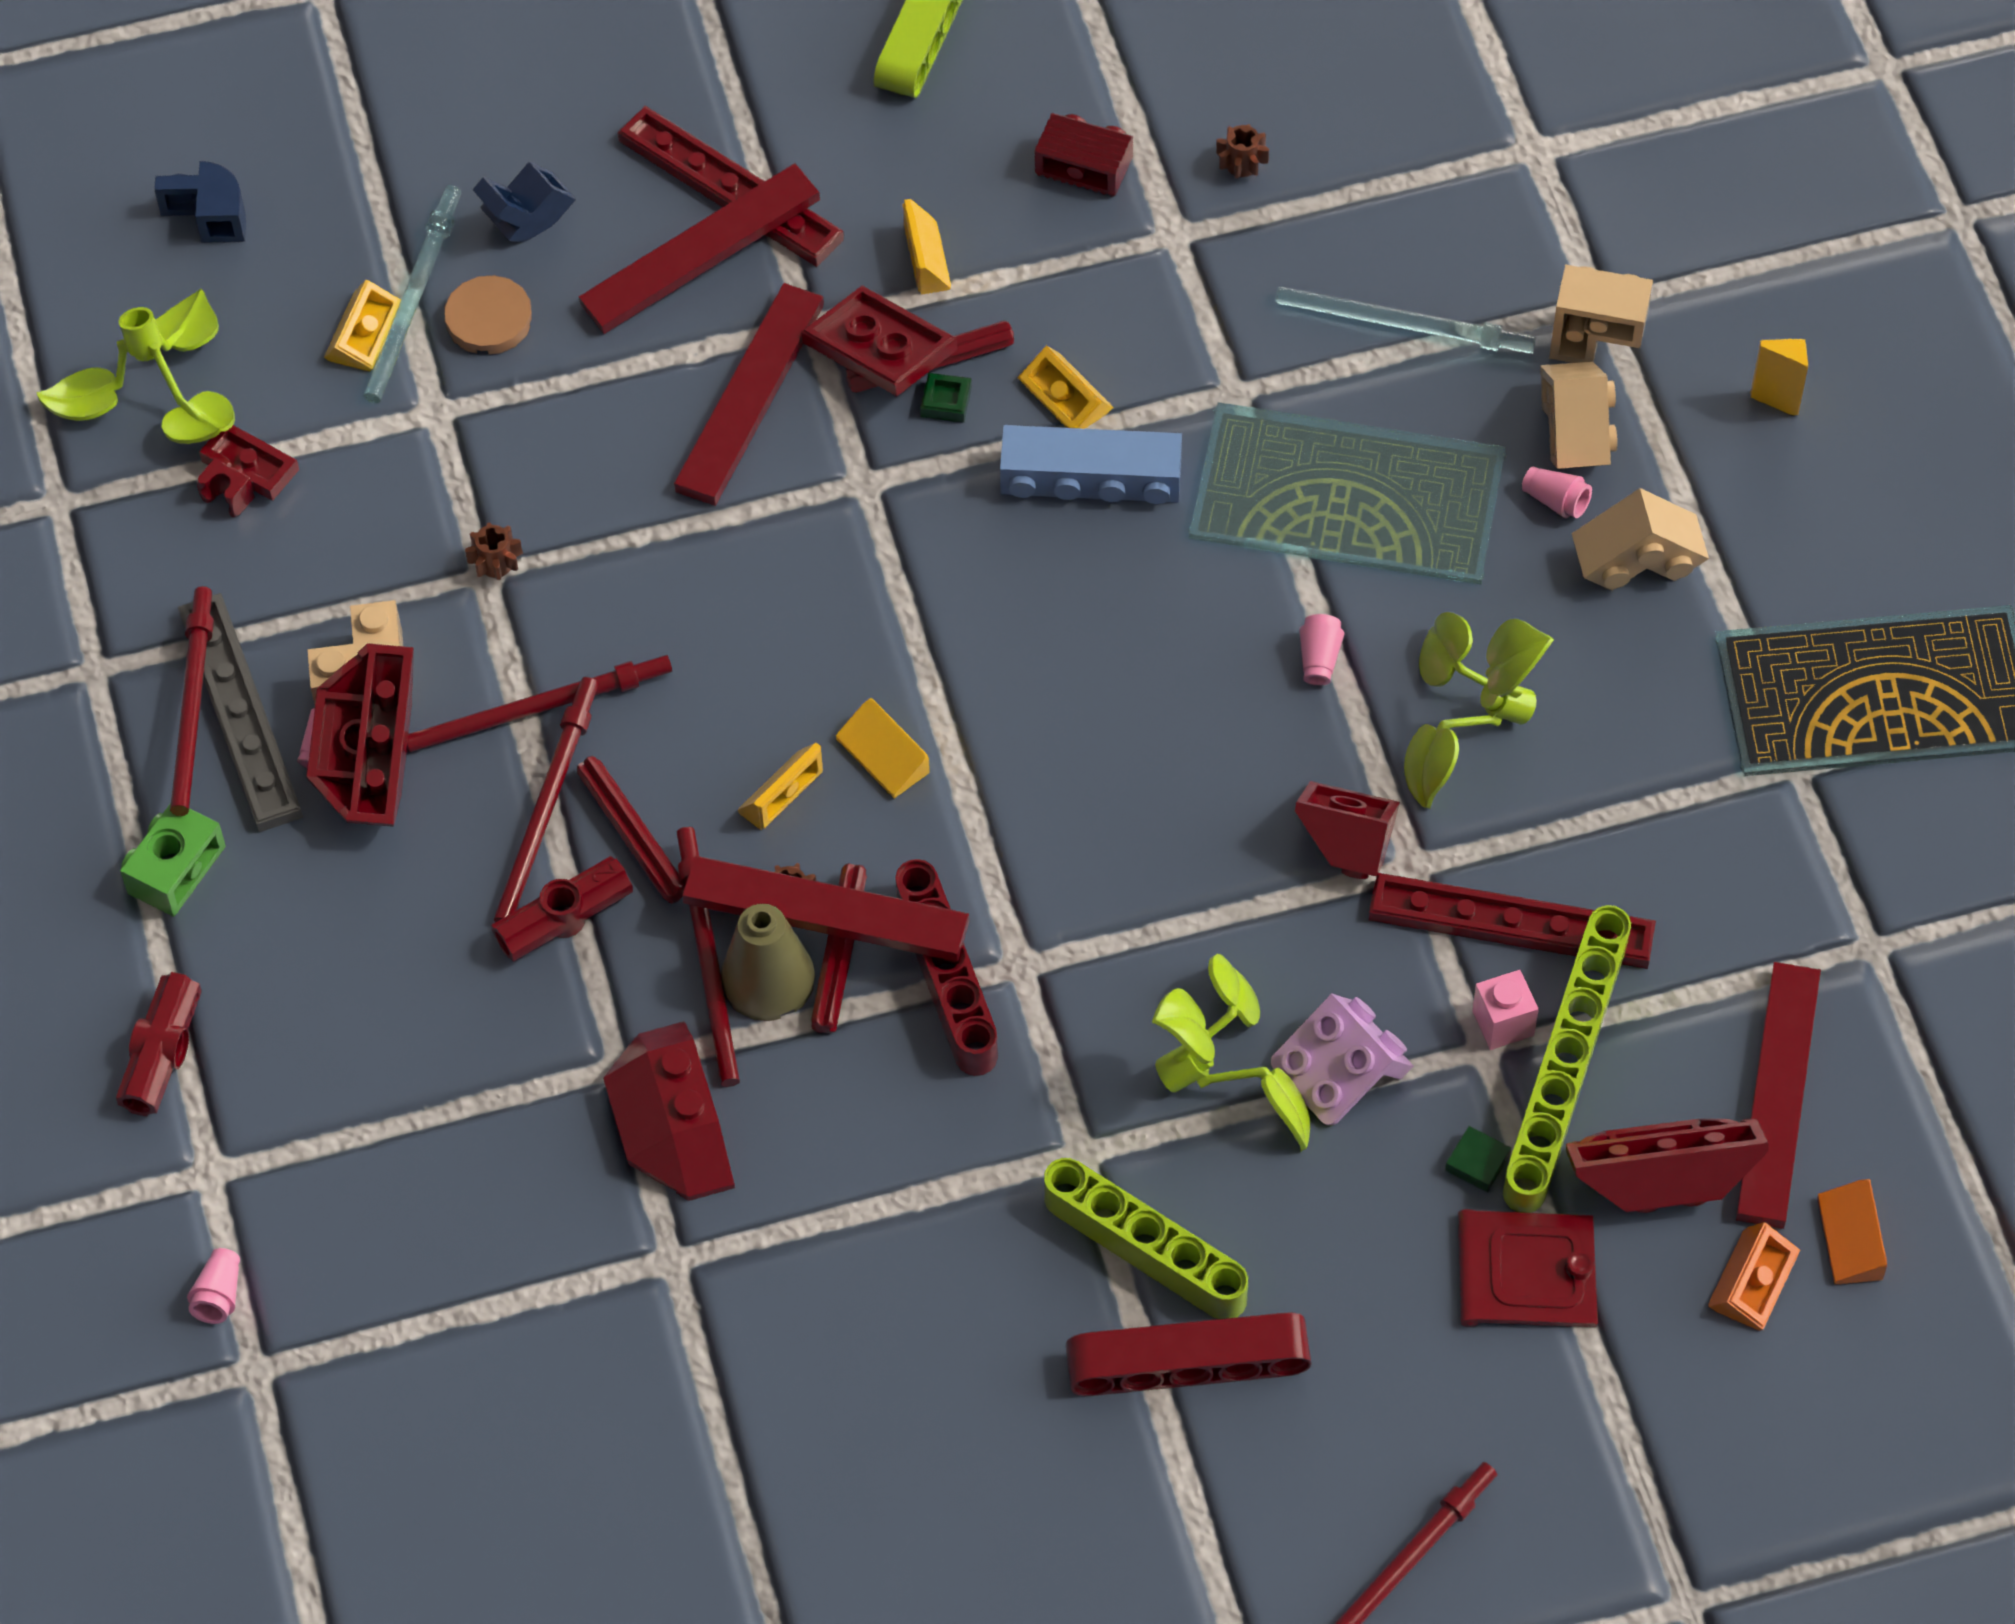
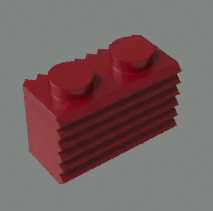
[1035,113,1133,197]

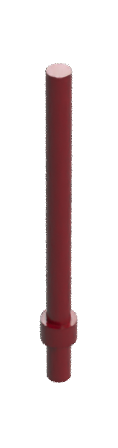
[170,586,214,816]
[407,655,673,752]
[493,677,599,922]
[676,827,740,1087]
[1335,1462,1498,1624]

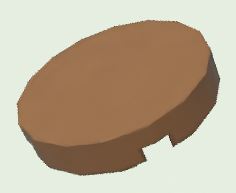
[445,275,532,354]

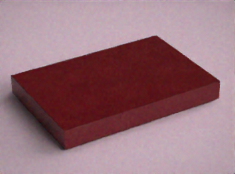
[801,285,958,397]

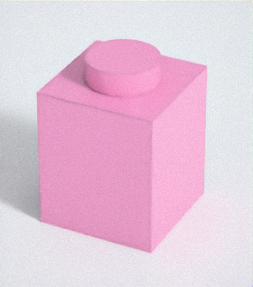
[1472,970,1539,1050]

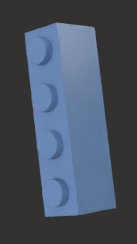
[1000,425,1182,504]

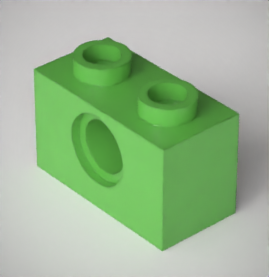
[120,803,226,917]

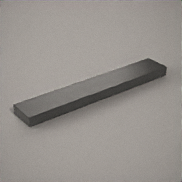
[178,593,303,832]

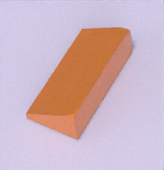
[1817,1179,1887,1285]
[1708,1222,1800,1331]

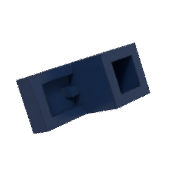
[154,161,246,243]
[472,162,576,242]

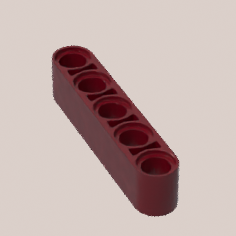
[895,859,998,1076]
[1065,1313,1312,1396]

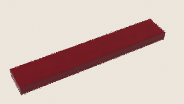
[618,106,844,267]
[578,163,821,334]
[674,283,824,506]
[682,855,970,962]
[1369,873,1656,969]
[1736,962,1821,1229]

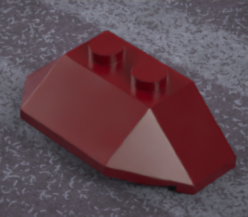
[307,643,414,827]
[603,1021,735,1201]
[1566,1119,1769,1213]

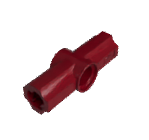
[491,856,633,962]
[116,972,202,1117]

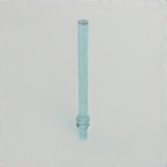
[364,185,462,404]
[1275,286,1536,354]

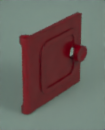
[1458,1209,1598,1328]

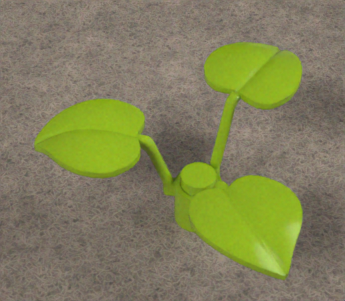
[36,289,235,444]
[1404,612,1554,809]
[1152,954,1310,1152]

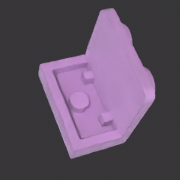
[1271,994,1414,1126]

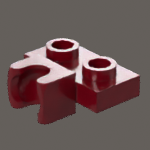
[197,425,299,517]

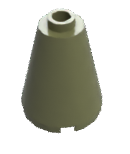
[721,904,815,1021]

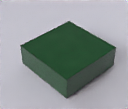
[920,373,972,423]
[1445,1126,1512,1192]

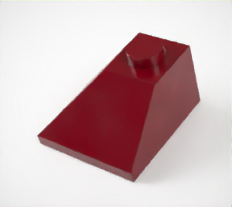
[1295,781,1400,879]

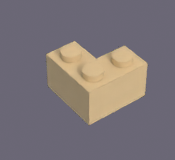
[1549,264,1653,363]
[1540,361,1617,469]
[1572,488,1709,591]
[307,600,403,704]

